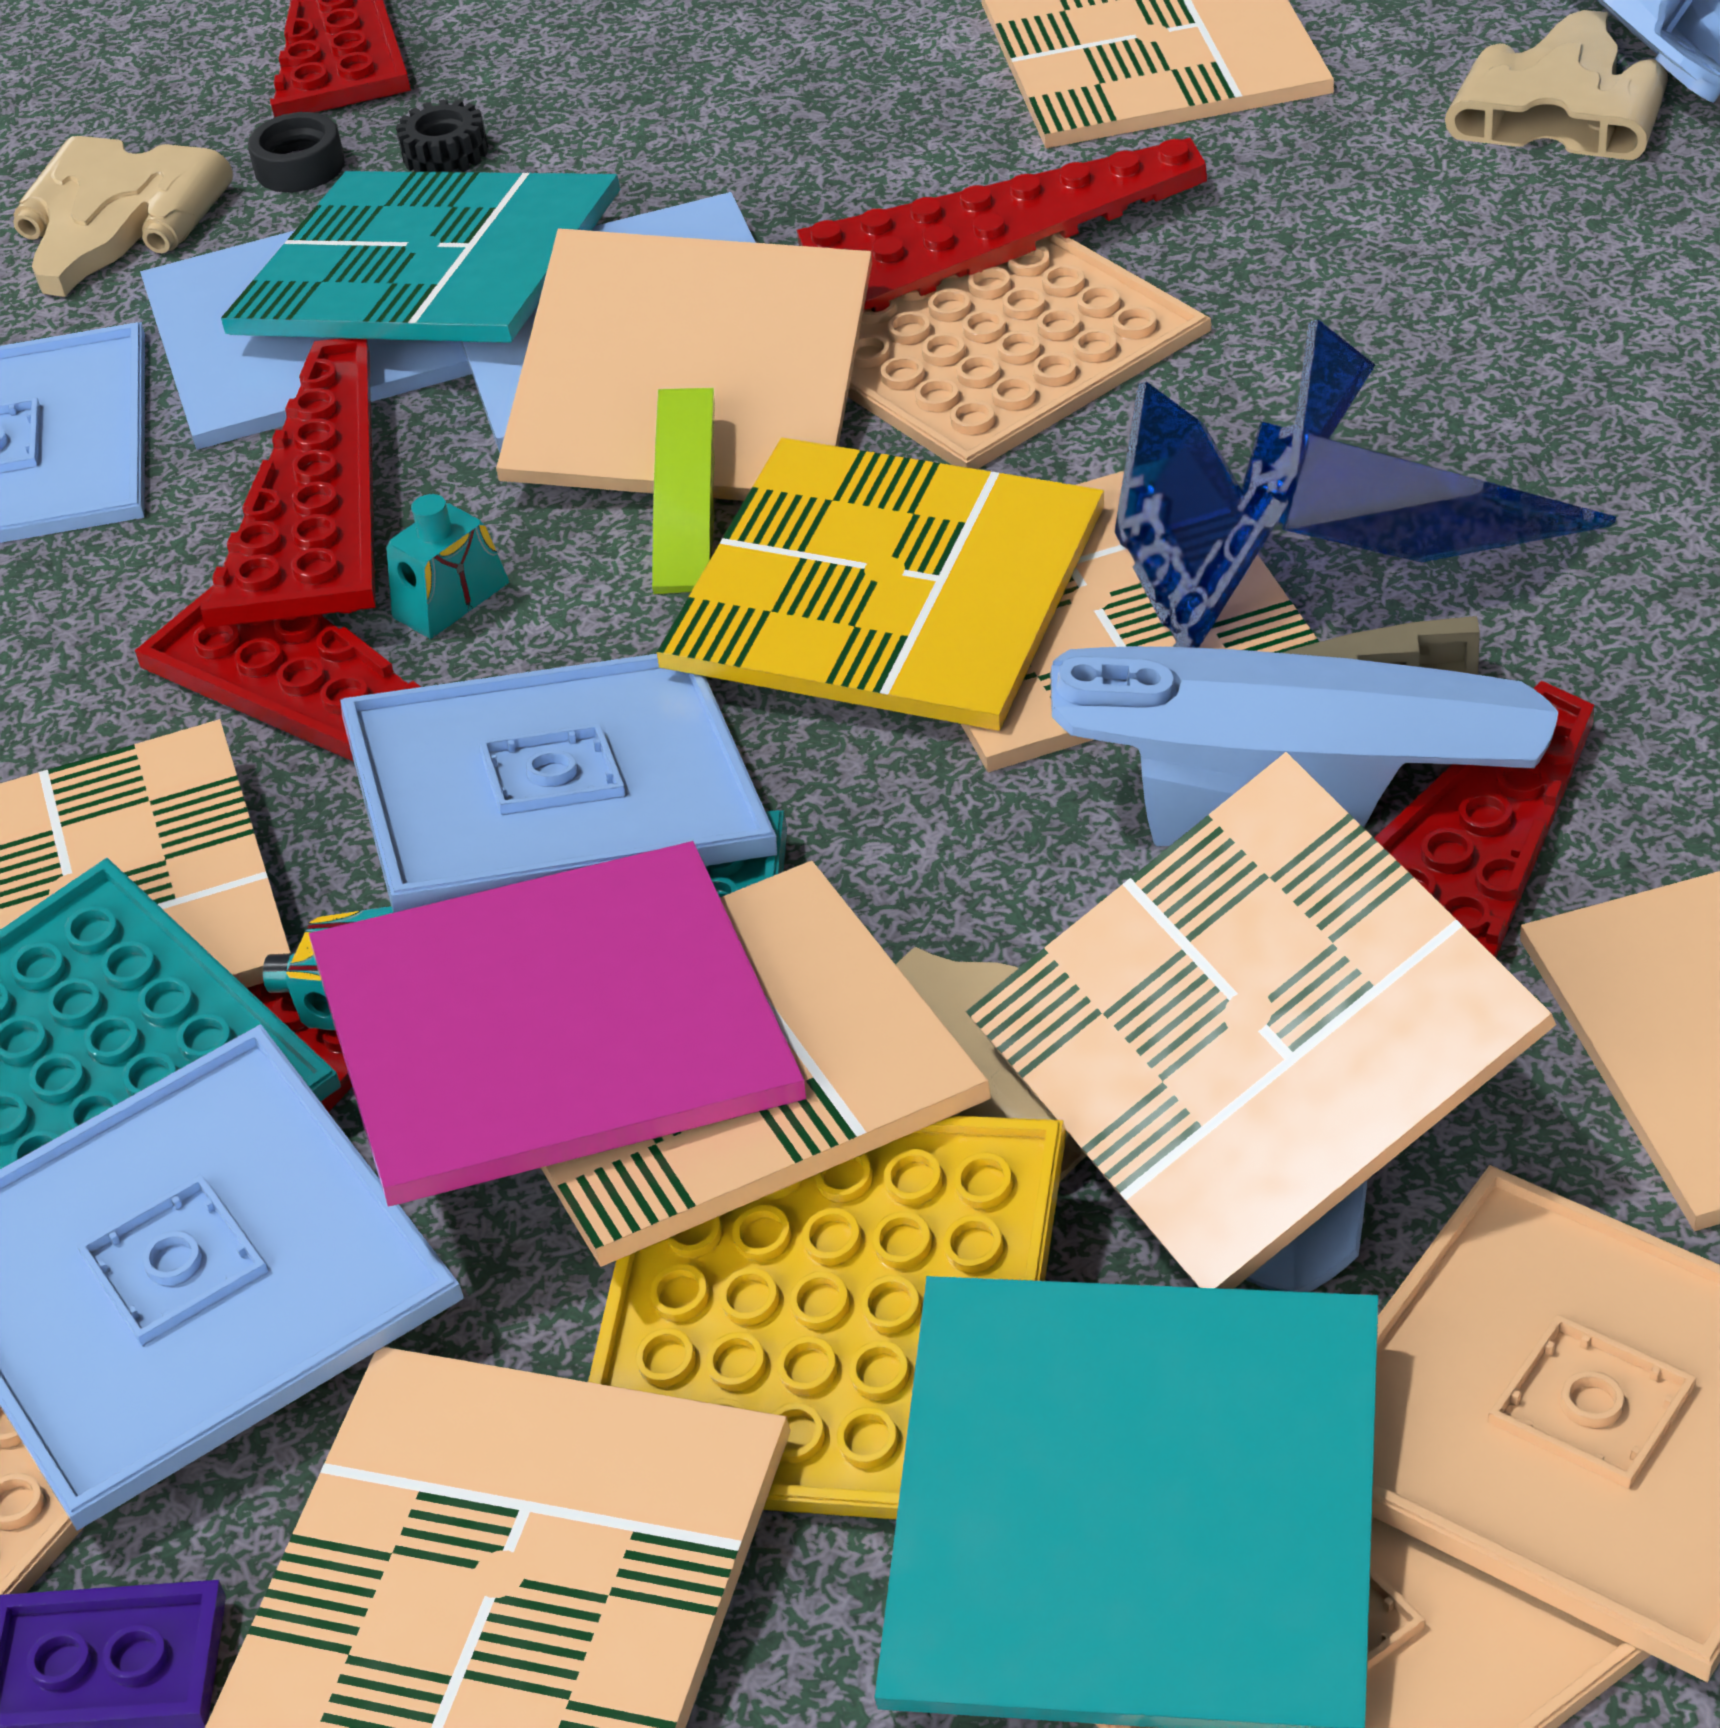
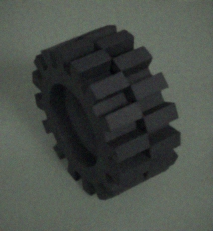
[396,99,489,172]

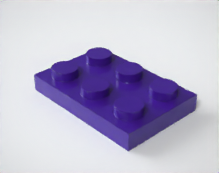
[0,1580,226,1728]

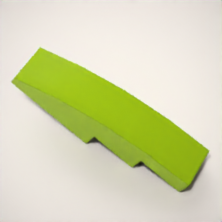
[652,388,715,594]

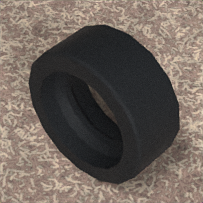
[248,112,345,193]

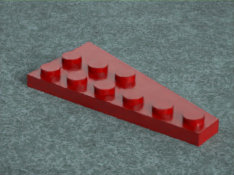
[1374,680,1595,958]

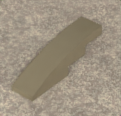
[1283,616,1480,675]

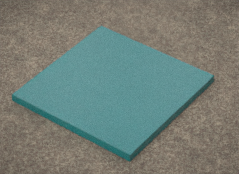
[874,1276,1378,1728]

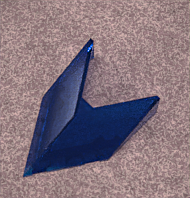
[1114,319,1375,648]
[1237,421,1617,563]

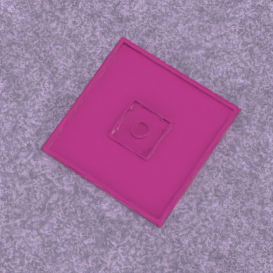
[309,841,806,1207]

